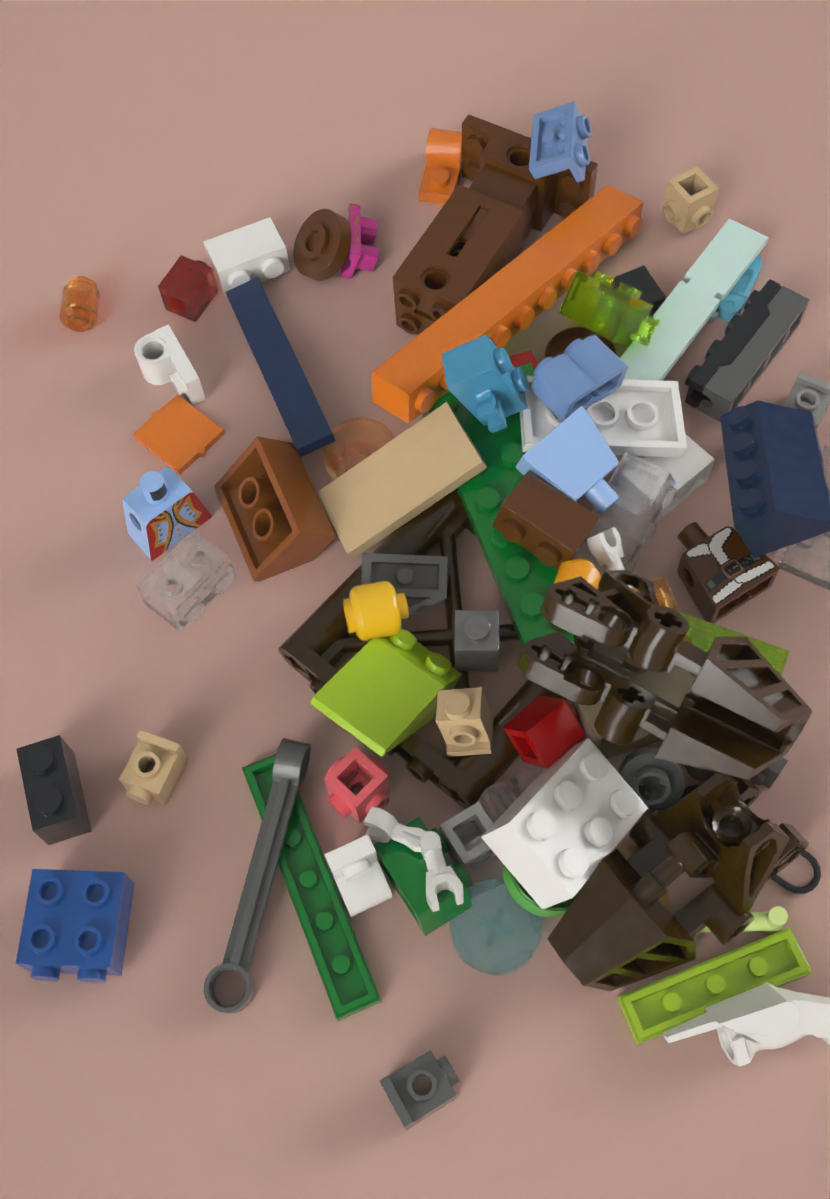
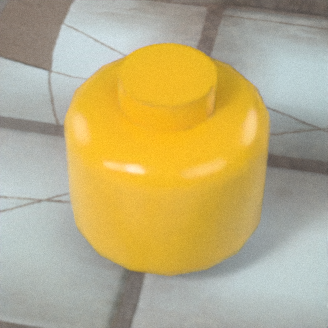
[343,581,409,641]

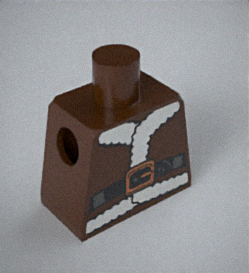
[677,522,780,626]

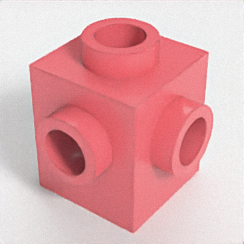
[324,746,391,823]

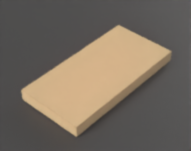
[317,402,487,559]

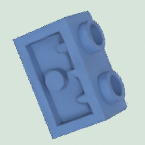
[529,101,592,183]

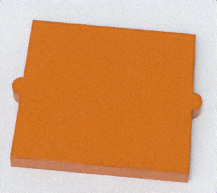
[133,394,225,474]

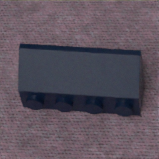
[720,400,830,558]

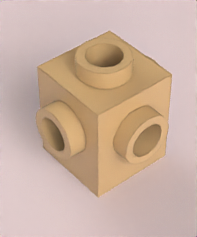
[662,166,719,234]

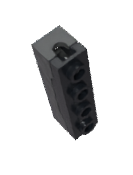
[685,279,810,422]

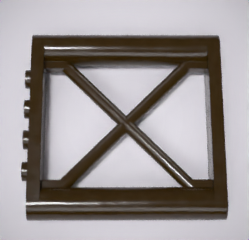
[278,489,602,809]

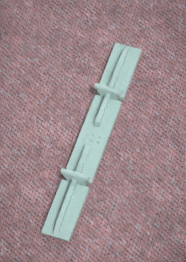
[620,219,769,381]

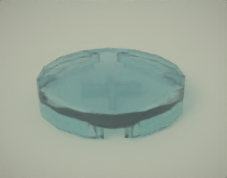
[449,879,542,976]

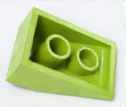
[310,628,462,757]

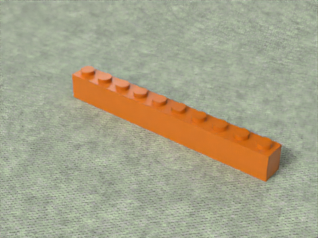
[372,185,643,424]

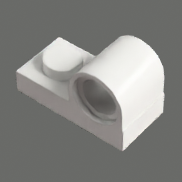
[134,324,206,406]
[324,834,393,917]

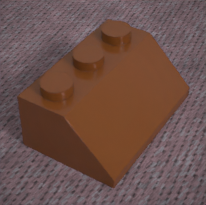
[214,436,336,581]

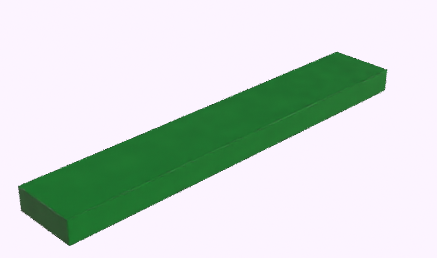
[242,754,381,1021]

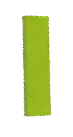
[617,927,812,1045]

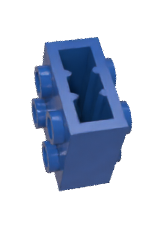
[16,869,135,983]

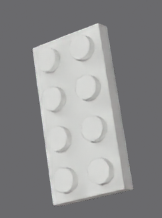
[520,376,687,457]

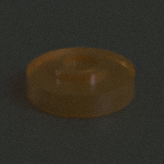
[322,418,394,480]

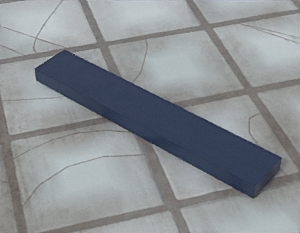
[225,277,336,457]

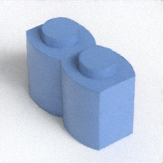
[531,335,628,422]

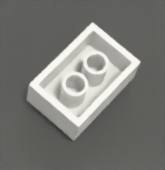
[481,738,648,909]

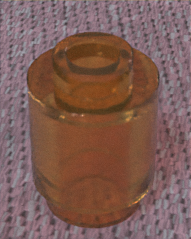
[59,276,100,332]

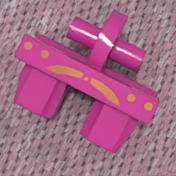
[341,203,378,278]

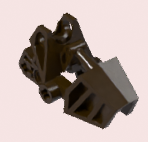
[517,570,812,780]
[547,772,809,991]

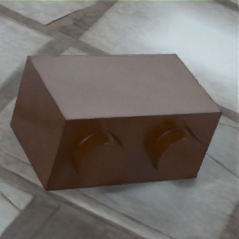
[492,471,600,570]

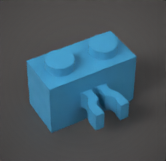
[442,334,529,433]

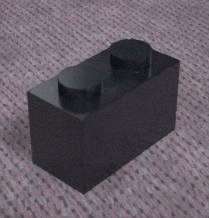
[16,735,92,845]

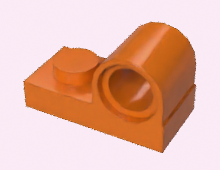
[418,128,462,205]

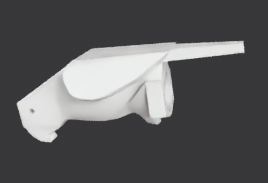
[663,983,830,1067]

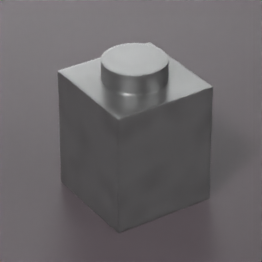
[455,610,499,672]

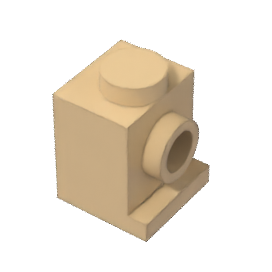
[436,687,494,757]
[119,729,188,805]

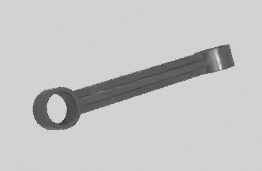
[204,738,311,1013]

